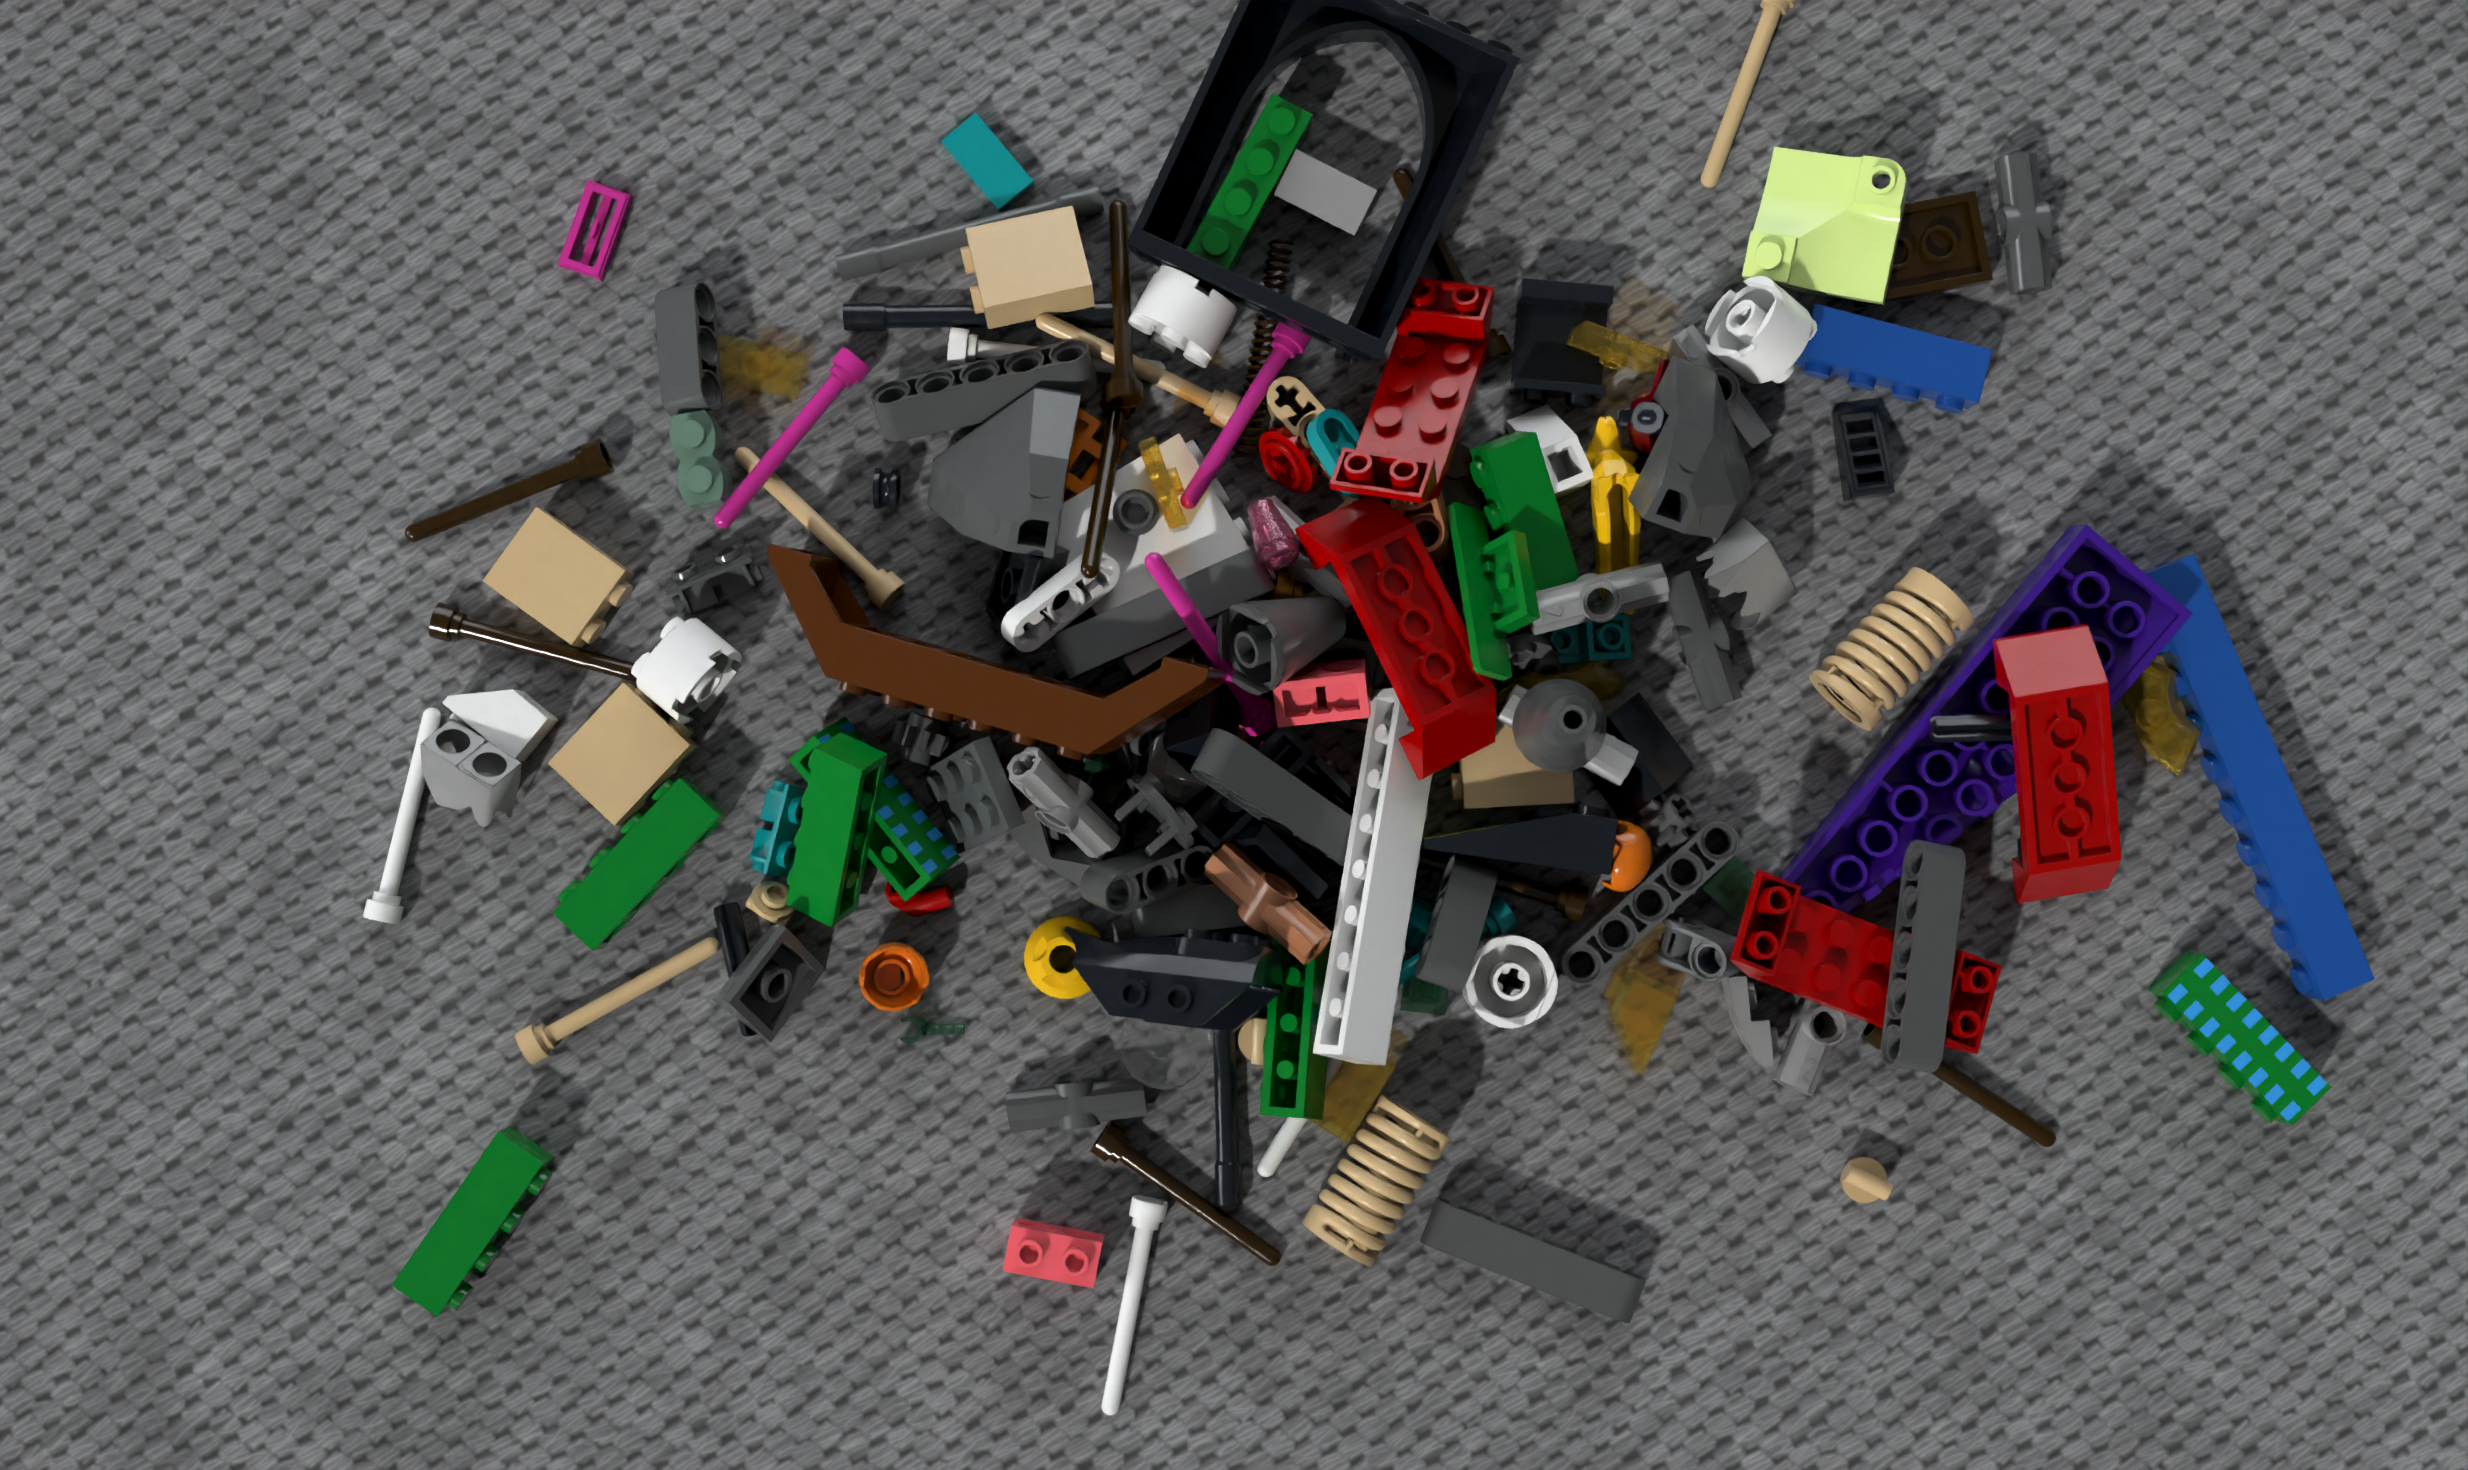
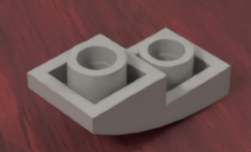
[1721,973,1780,1067]

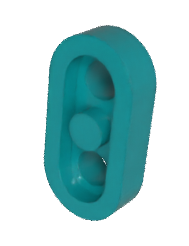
[1307,409,1364,498]

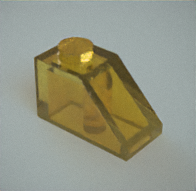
[1603,966,1680,1075]

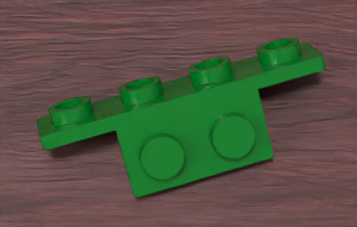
[1447,502,1540,681]

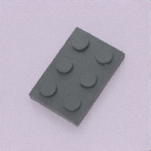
[925,736,1026,854]

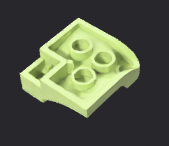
[1742,147,1907,305]

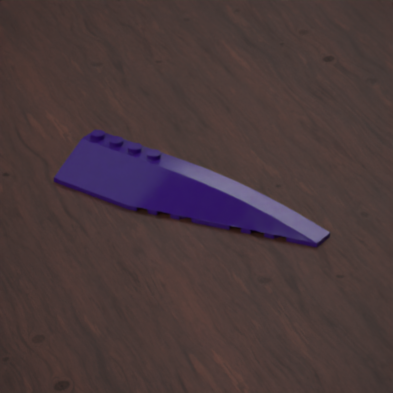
[1733,525,2193,937]

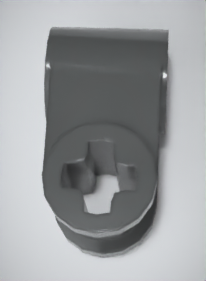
[1653,913,1742,982]

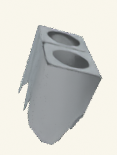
[1696,518,1798,630]
[420,719,522,827]

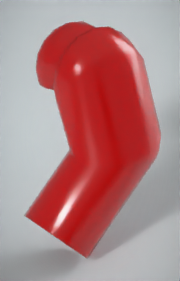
[885,882,955,917]

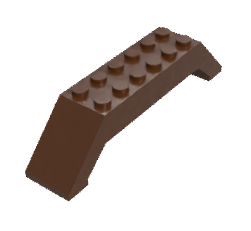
[767,543,1228,761]

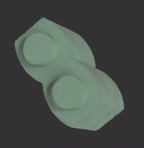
[669,410,733,512]

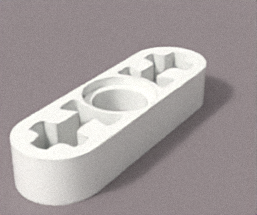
[1001,552,1120,652]

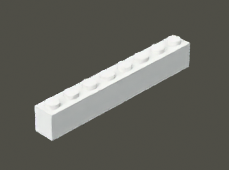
[1313,688,1434,1065]

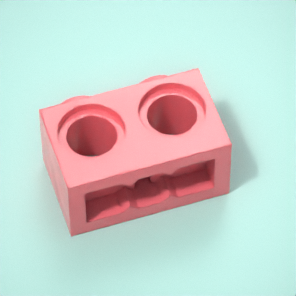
[1273,658,1371,728]
[1003,1217,1105,1289]

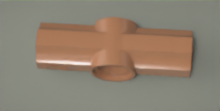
[1204,842,1332,965]

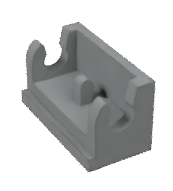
[1274,149,1379,236]

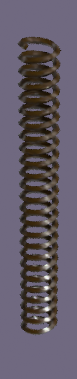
[1231,239,1295,460]

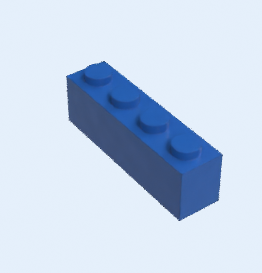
[1794,304,1992,413]

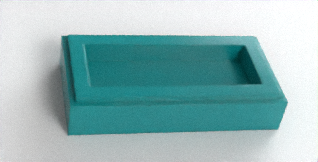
[941,112,1034,213]

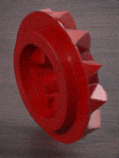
[1259,426,1319,493]

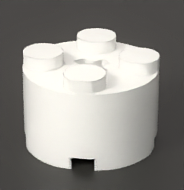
[1127,265,1237,368]
[1705,276,1817,384]
[631,617,742,724]
[1462,933,1558,1029]

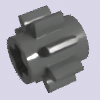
[890,712,951,766]
[1638,793,1696,850]

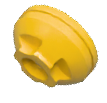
[1024,916,1102,999]

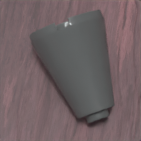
[1216,596,1347,695]
[1512,679,1607,772]

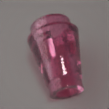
[1247,498,1300,570]

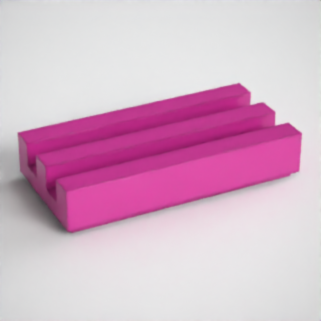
[557,180,633,282]

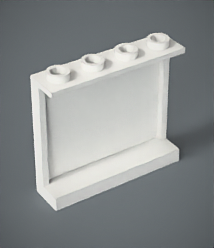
[1057,433,1277,677]

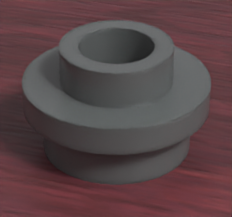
[1113,489,1159,536]

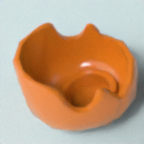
[1602,818,1653,892]
[858,941,930,1012]

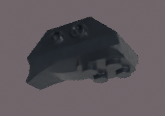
[1064,926,1283,1032]

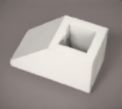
[1505,405,1594,499]
[442,689,558,762]

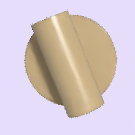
[745,881,794,927]
[1238,1017,1267,1065]
[1840,1157,1893,1203]

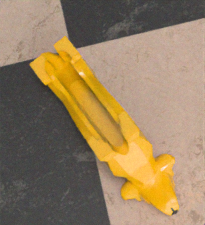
[1584,415,1641,615]

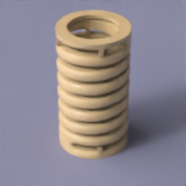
[1809,567,1974,731]
[1302,1094,1452,1267]

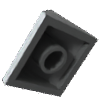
[713,924,825,1043]

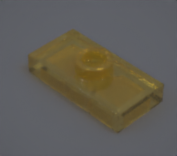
[1566,320,1668,376]
[718,333,808,401]
[1138,436,1188,534]
[1309,1059,1396,1144]

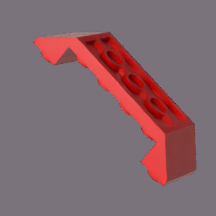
[1329,277,1495,503]
[1295,496,1496,780]
[1993,624,2121,904]
[1730,870,2002,1054]

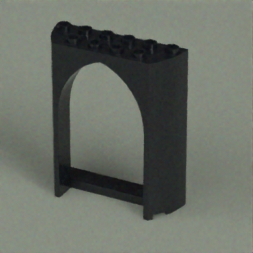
[1127,0,1520,364]

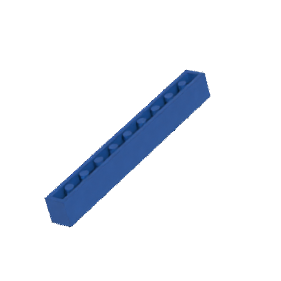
[2144,554,2375,1000]

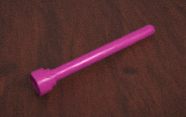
[1180,323,1312,509]
[714,347,871,528]
[1145,552,1277,737]

